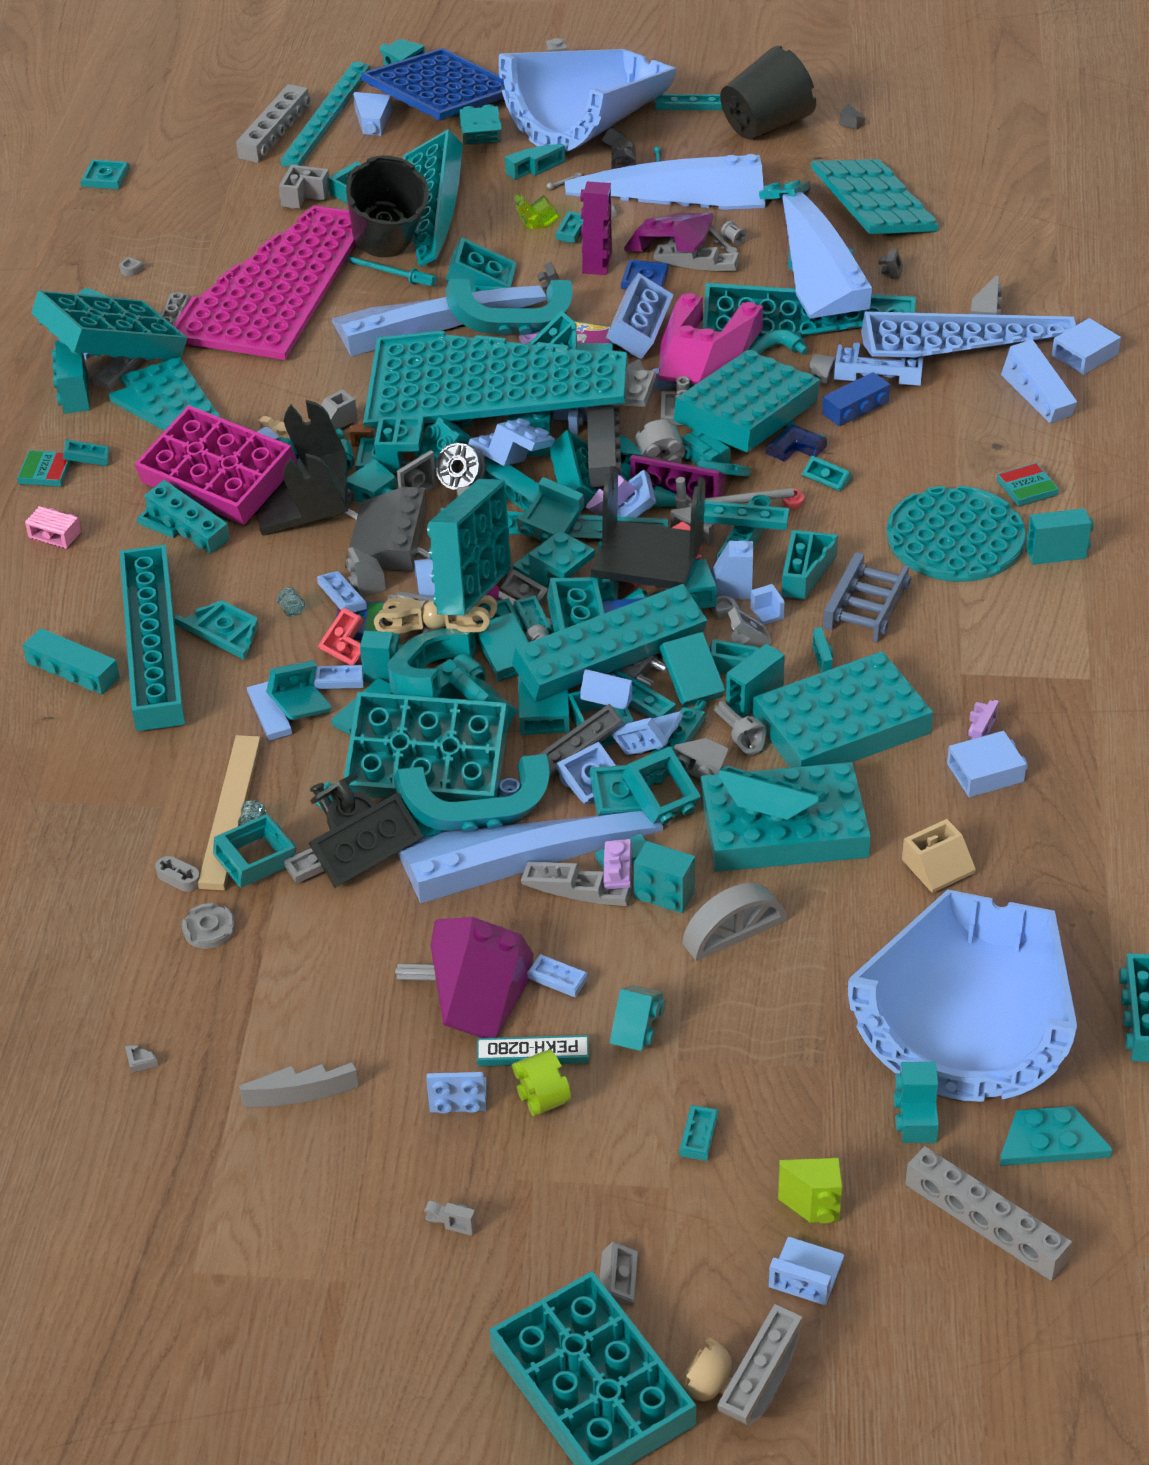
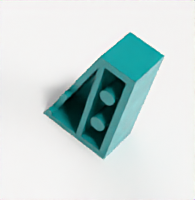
[782,530,838,599]

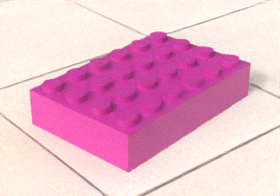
[134,405,298,525]

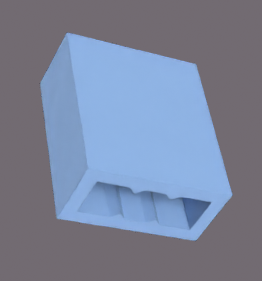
[1052,318,1121,375]
[947,731,1028,797]

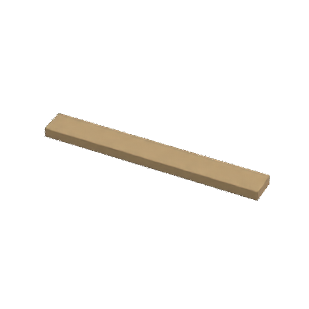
[198,735,261,890]

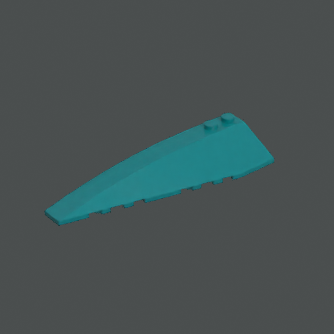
[403,129,463,267]
[702,283,916,342]

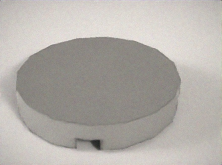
[182,903,235,949]

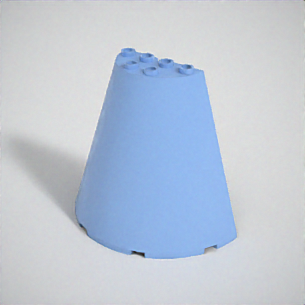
[499,49,676,151]
[848,889,1077,1102]

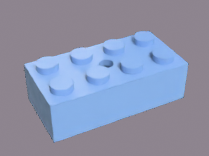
[605,273,674,359]

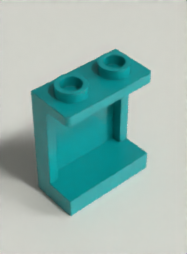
[516,477,584,543]
[666,559,717,608]

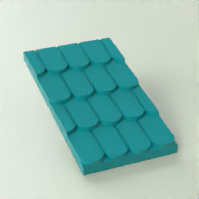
[811,159,939,234]

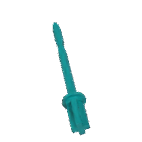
[348,257,437,287]

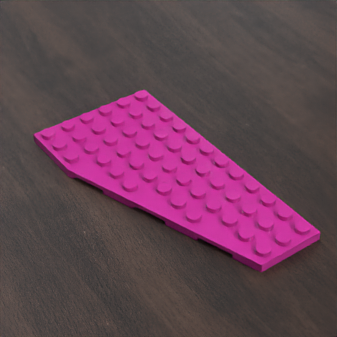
[173,205,356,360]

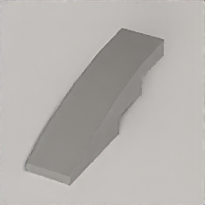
[653,244,740,271]
[521,862,633,906]
[239,1062,359,1107]

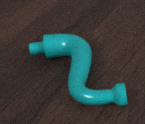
[748,329,808,355]

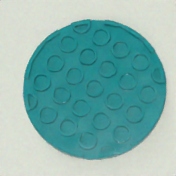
[887,486,1026,582]

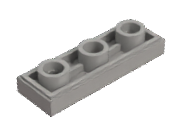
[161,292,191,325]

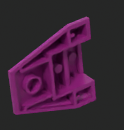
[624,213,714,252]
[430,917,534,1038]

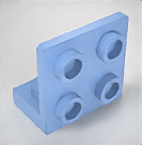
[612,711,683,756]
[426,1072,487,1113]
[769,1237,844,1306]

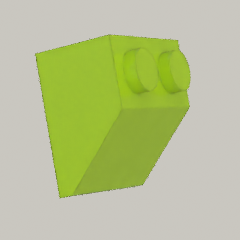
[778,1158,842,1224]

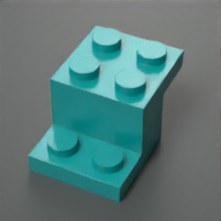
[459,104,502,145]
[355,416,424,473]
[513,530,595,589]

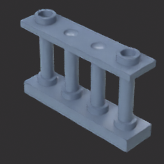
[823,552,911,642]

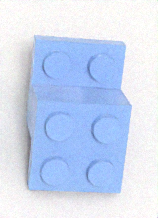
[468,418,555,466]

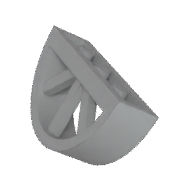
[682,883,787,961]
[717,1304,802,1426]

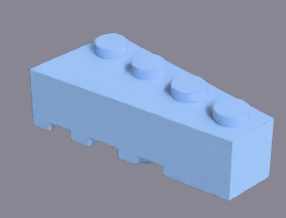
[1001,339,1077,423]

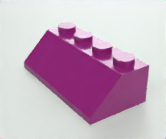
[631,455,725,499]

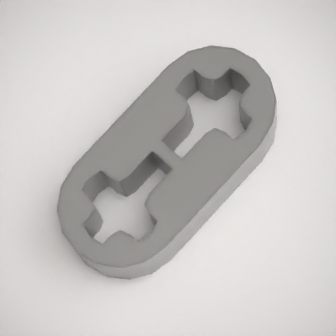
[155,856,200,892]

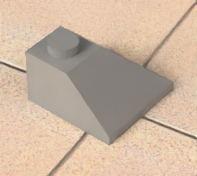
[397,450,437,494]

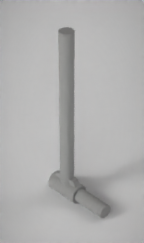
[675,477,794,509]

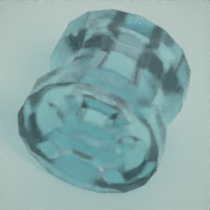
[276,587,305,617]
[238,800,266,826]

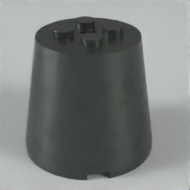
[720,46,816,139]
[346,156,429,257]

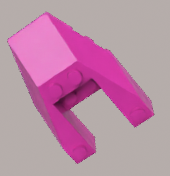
[659,293,763,385]

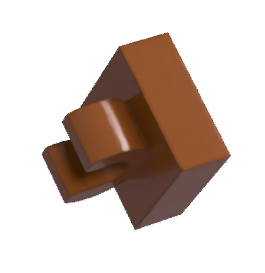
[349,420,374,447]

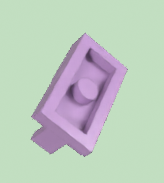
[968,700,999,740]
[603,839,632,890]

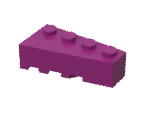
[580,181,612,275]

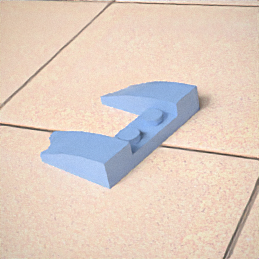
[834,343,923,385]

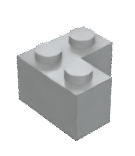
[279,165,329,209]

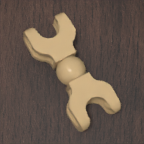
[374,595,497,634]

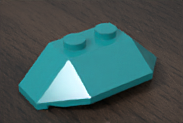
[528,310,577,350]
[718,765,825,821]

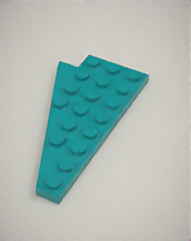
[109,357,221,431]

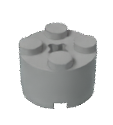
[635,420,685,464]

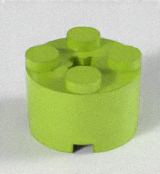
[512,1050,571,1117]

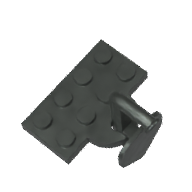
[308,773,423,888]

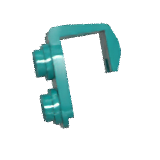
[414,417,471,475]

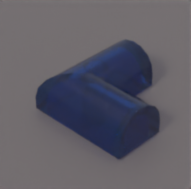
[766,423,827,462]

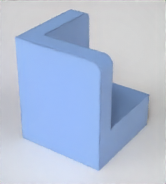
[750,584,785,625]

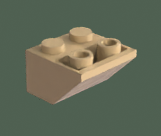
[902,819,976,893]

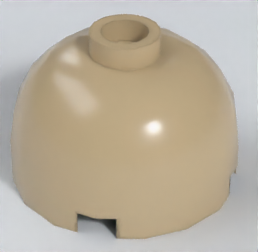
[680,1337,733,1402]

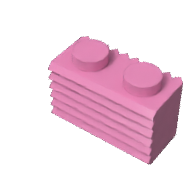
[25,506,82,549]

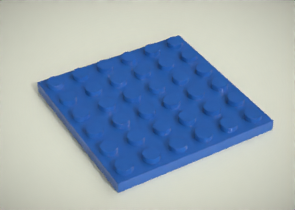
[361,48,505,120]

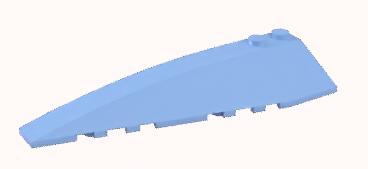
[565,154,765,210]
[782,192,872,318]
[332,286,547,357]
[861,312,1076,357]
[397,811,663,904]

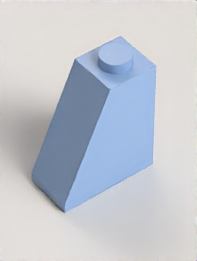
[353,92,392,136]
[711,541,753,599]

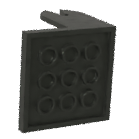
[259,400,348,535]
[591,466,705,588]

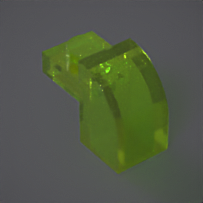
[514,192,560,230]

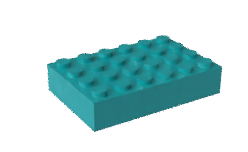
[31,290,187,361]
[673,349,820,452]
[427,479,512,616]
[753,651,933,768]
[344,692,509,802]
[701,762,871,872]
[489,1271,696,1465]

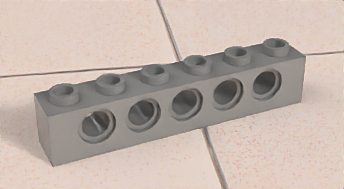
[236,84,311,163]
[905,1146,1072,1281]

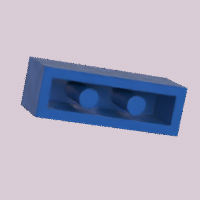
[822,372,890,427]

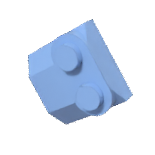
[556,742,616,804]

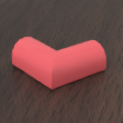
[317,607,364,665]

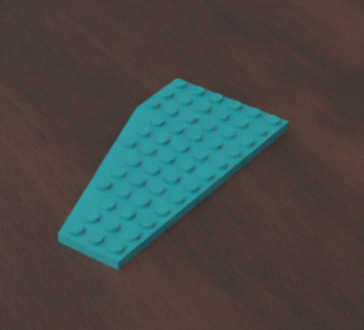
[363,331,628,429]

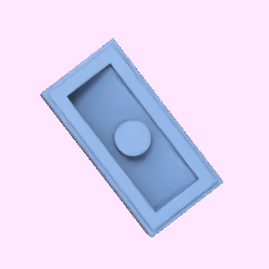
[580,669,632,710]

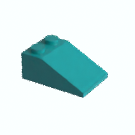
[445,237,517,288]

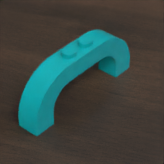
[445,279,573,335]
[387,628,477,698]
[394,754,549,832]

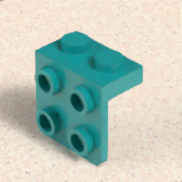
[266,660,331,720]

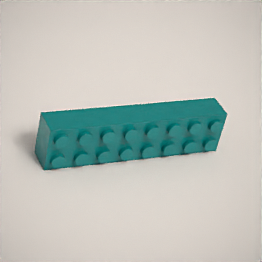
[512,584,707,702]

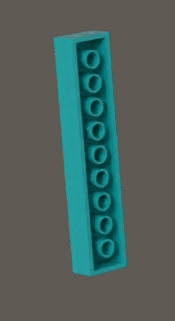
[119,544,185,731]

